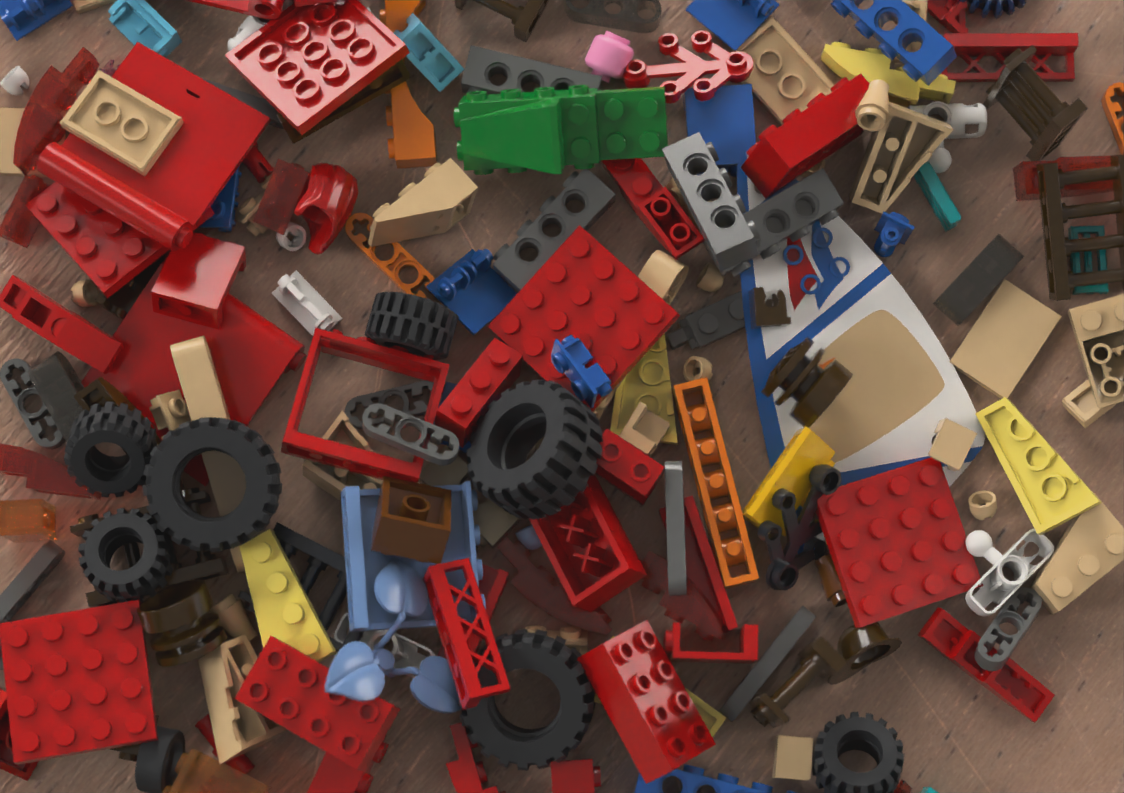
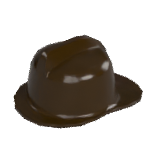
[828,622,902,685]

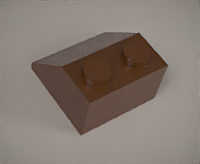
[371,476,452,564]

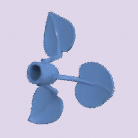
[325,559,462,713]

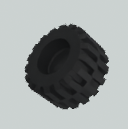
[365,292,458,360]
[64,402,157,498]
[78,508,175,603]
[813,712,904,793]

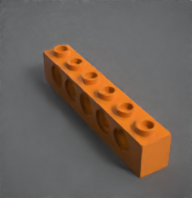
[672,377,759,590]

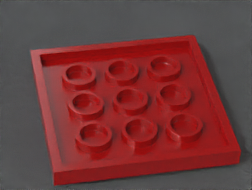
[225,0,410,135]
[25,182,214,299]
[488,225,680,412]
[816,457,983,628]
[0,600,158,765]

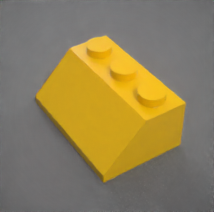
[742,426,835,537]

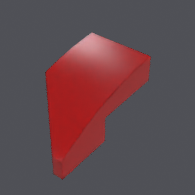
[927,0,968,34]

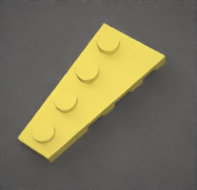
[610,333,678,445]
[976,397,1102,535]
[240,529,336,662]

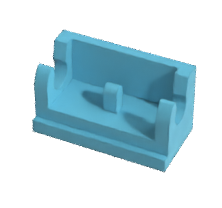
[108,0,182,58]
[394,13,464,92]

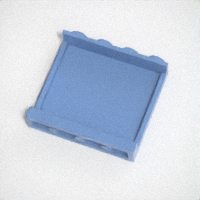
[340,481,486,632]

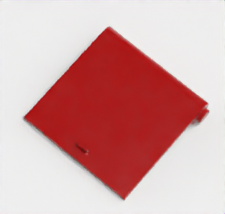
[36,42,271,252]
[74,257,307,486]

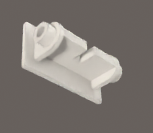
[272,270,343,336]

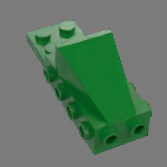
[454,85,669,175]

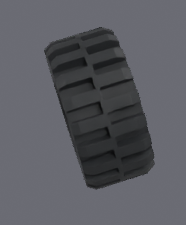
[467,380,603,520]
[143,417,282,552]
[458,629,596,770]

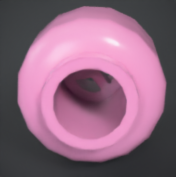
[585,31,634,83]

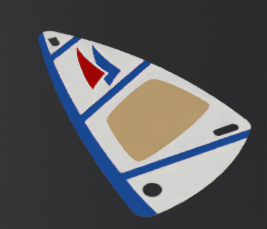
[737,153,985,555]

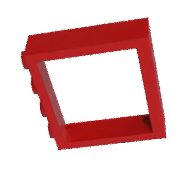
[281,328,450,483]

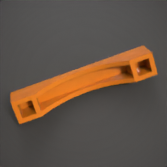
[379,0,437,169]

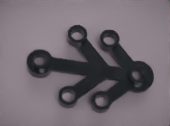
[758,464,841,590]

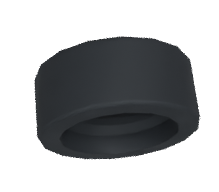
[135,726,185,793]

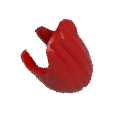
[281,163,358,255]

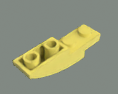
[821,42,956,108]

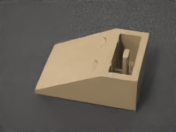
[368,158,478,247]
[1068,294,1124,408]

